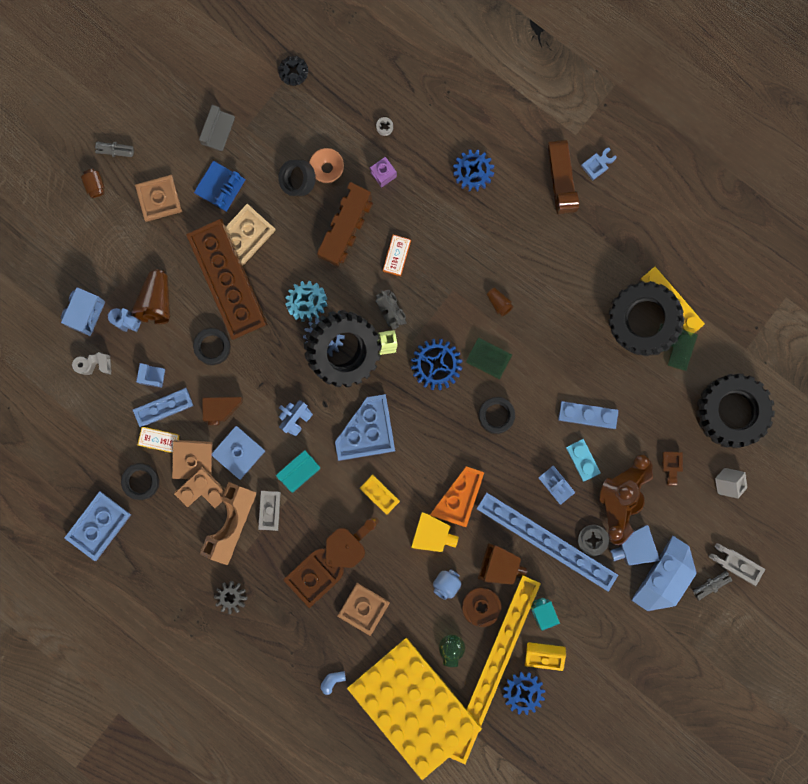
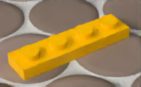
[640,267,705,337]

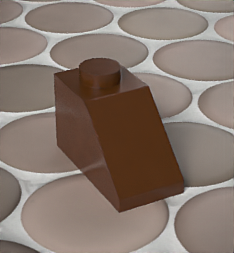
[203,397,243,426]

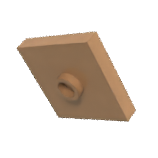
[135,175,182,222]
[172,440,213,479]
[337,583,390,636]

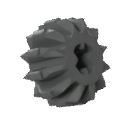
[214,581,248,614]

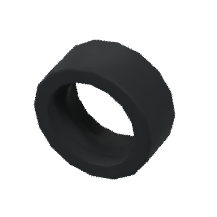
[278,160,316,196]
[193,328,231,365]
[479,397,515,434]
[121,463,160,500]

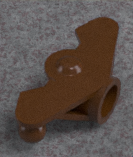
[600,455,653,545]

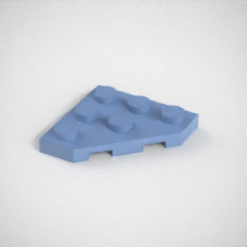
[335,394,395,461]

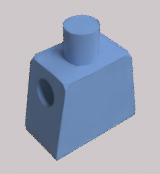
[610,525,660,565]

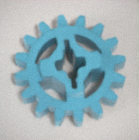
[285,281,327,322]

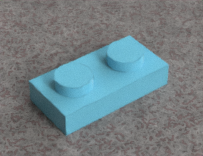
[566,439,601,482]

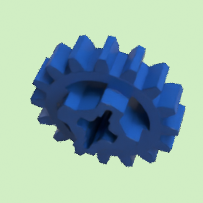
[453,150,494,192]
[503,672,545,715]

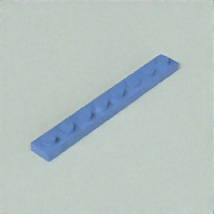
[477,493,618,592]

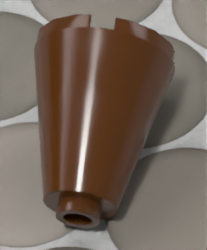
[132,269,170,324]

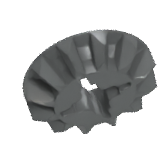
[578,525,609,556]

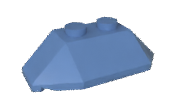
[631,536,697,611]

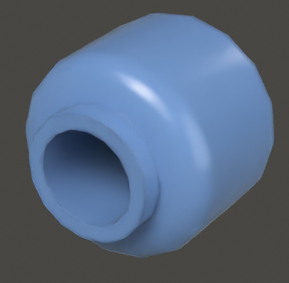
[433,570,461,600]

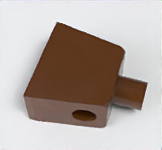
[478,543,527,584]

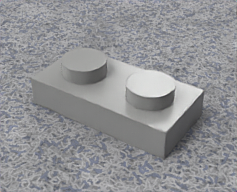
[258,491,281,531]

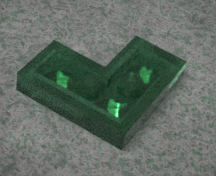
[658,324,698,371]

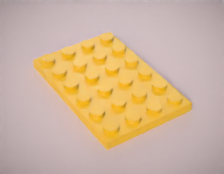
[347,638,482,780]

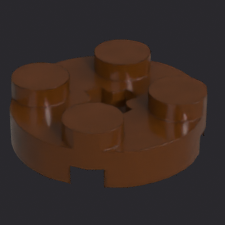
[462,588,501,627]

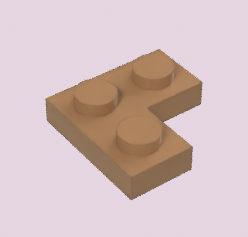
[174,467,225,508]

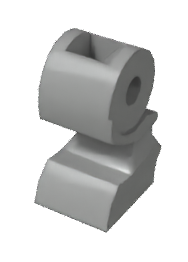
[72,352,111,375]

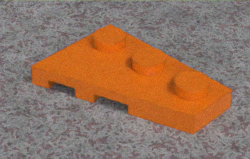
[430,466,484,527]

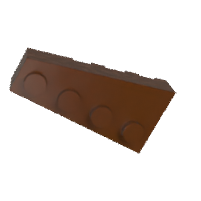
[317,182,373,267]

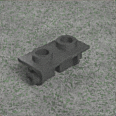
[375,290,407,330]

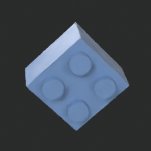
[61,288,105,336]

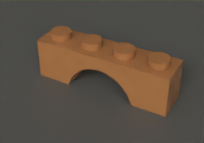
[200,482,256,565]

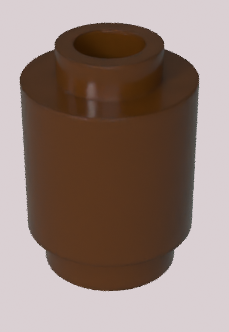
[81,169,105,198]

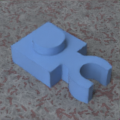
[581,148,616,181]

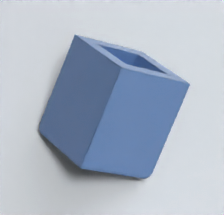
[136,363,165,388]

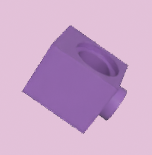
[370,157,397,188]

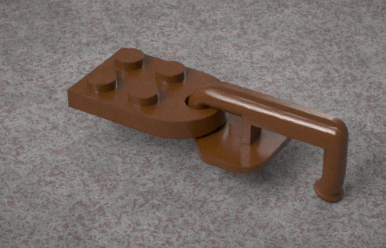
[283,517,379,608]

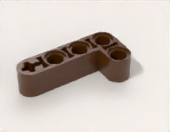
[548,140,579,214]

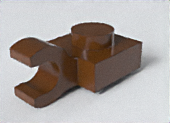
[662,452,683,486]

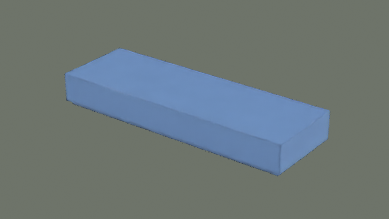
[133,388,194,428]

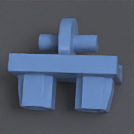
[108,308,141,332]
[279,400,313,436]
[538,466,575,505]

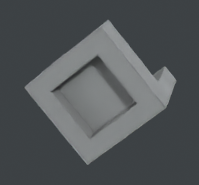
[715,468,747,499]

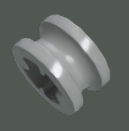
[376,117,393,136]

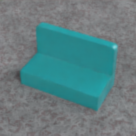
[276,450,320,493]

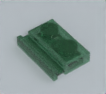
[466,338,512,380]

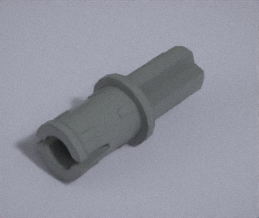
[95,141,134,157]

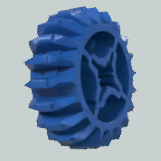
[411,339,462,390]

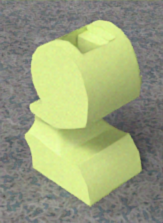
[378,330,397,355]

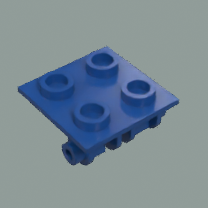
[194,161,246,212]

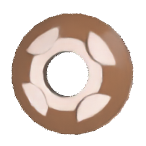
[310,148,344,183]

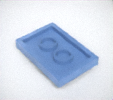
[65,492,131,561]

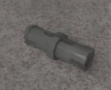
[692,570,732,601]

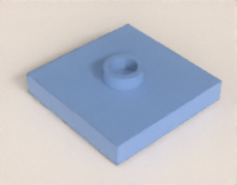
[212,426,265,480]

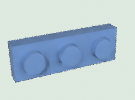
[558,401,619,429]

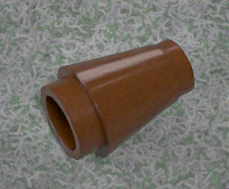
[487,288,514,316]

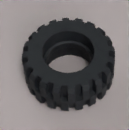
[608,281,685,356]
[304,310,381,387]
[696,373,775,448]

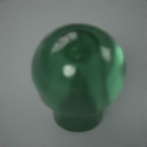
[439,634,466,667]

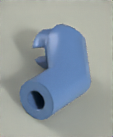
[321,671,346,695]

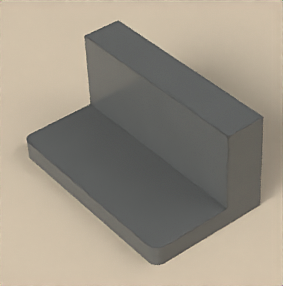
[199,105,235,151]

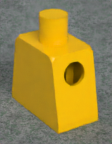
[411,512,459,552]

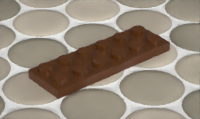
[186,219,268,340]

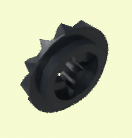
[278,56,308,86]

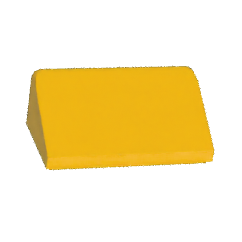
[525,642,566,671]

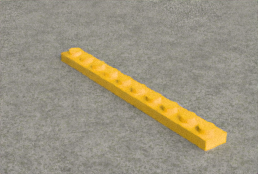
[449,575,541,764]

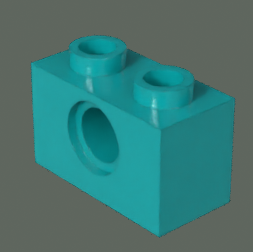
[530,598,560,631]

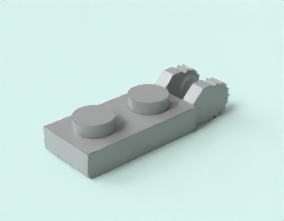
[709,543,765,586]

